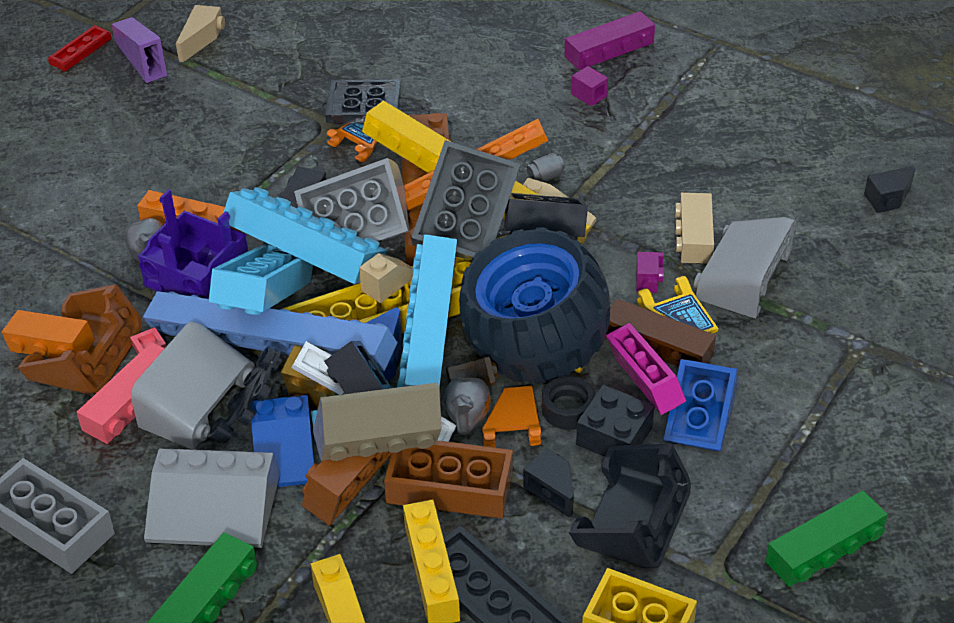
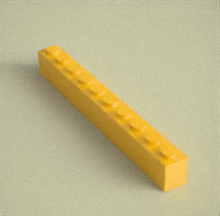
[362,100,591,245]

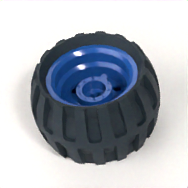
[459,228,610,384]

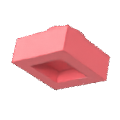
[130,327,166,354]

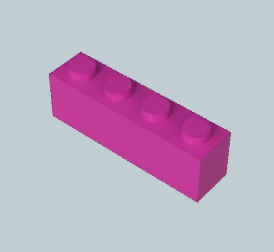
[606,323,686,415]

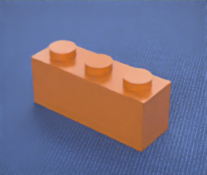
[1,310,95,358]

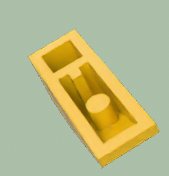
[310,554,365,623]

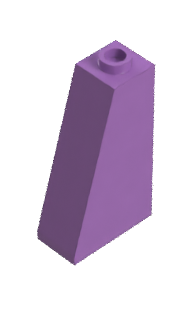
[112,17,167,83]

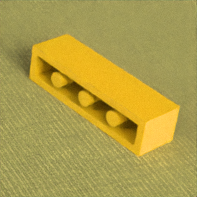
[403,500,460,623]

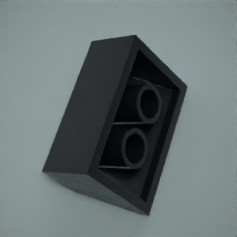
[504,193,588,240]

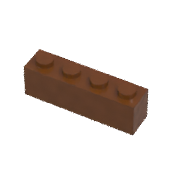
[605,299,716,367]

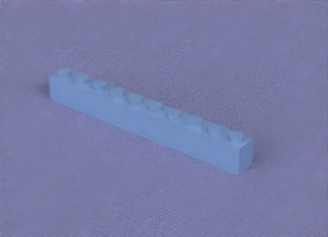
[143,291,397,371]

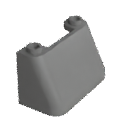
[694,217,796,319]
[131,321,255,450]

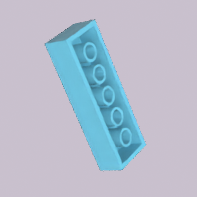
[223,187,387,284]
[397,234,457,388]
[209,243,313,315]

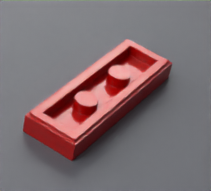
[48,25,112,72]

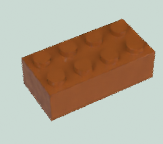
[384,441,513,518]
[302,451,392,526]

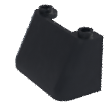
[569,443,691,568]

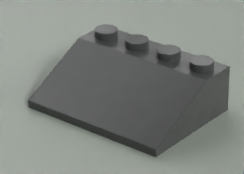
[412,140,520,260]

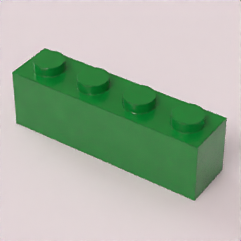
[765,490,888,587]
[148,532,257,623]

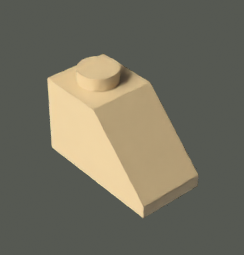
[359,253,413,303]

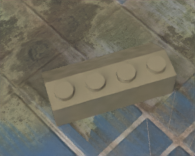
[313,382,442,461]

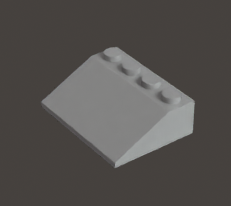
[294,158,410,242]
[144,449,280,548]

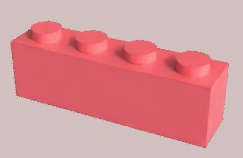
[77,342,165,444]

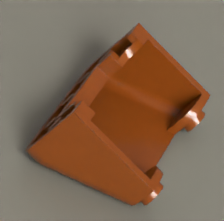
[18,284,142,395]

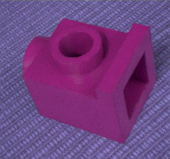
[636,252,664,293]

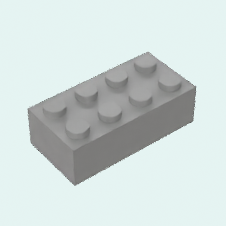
[0,458,115,574]

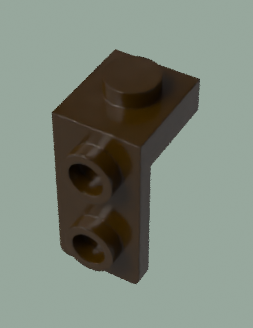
[445,356,498,386]

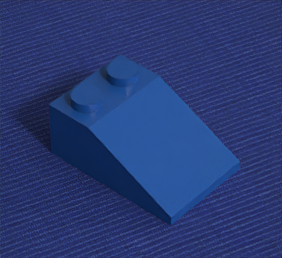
[663,359,739,452]
[251,395,314,487]

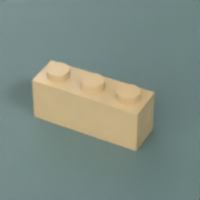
[675,193,714,264]

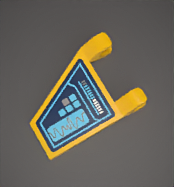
[637,276,718,334]

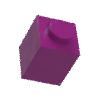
[571,66,608,106]

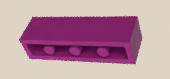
[564,11,655,70]

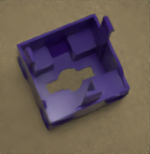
[138,189,248,299]

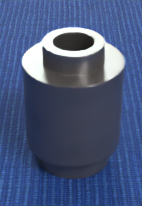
[526,153,565,182]

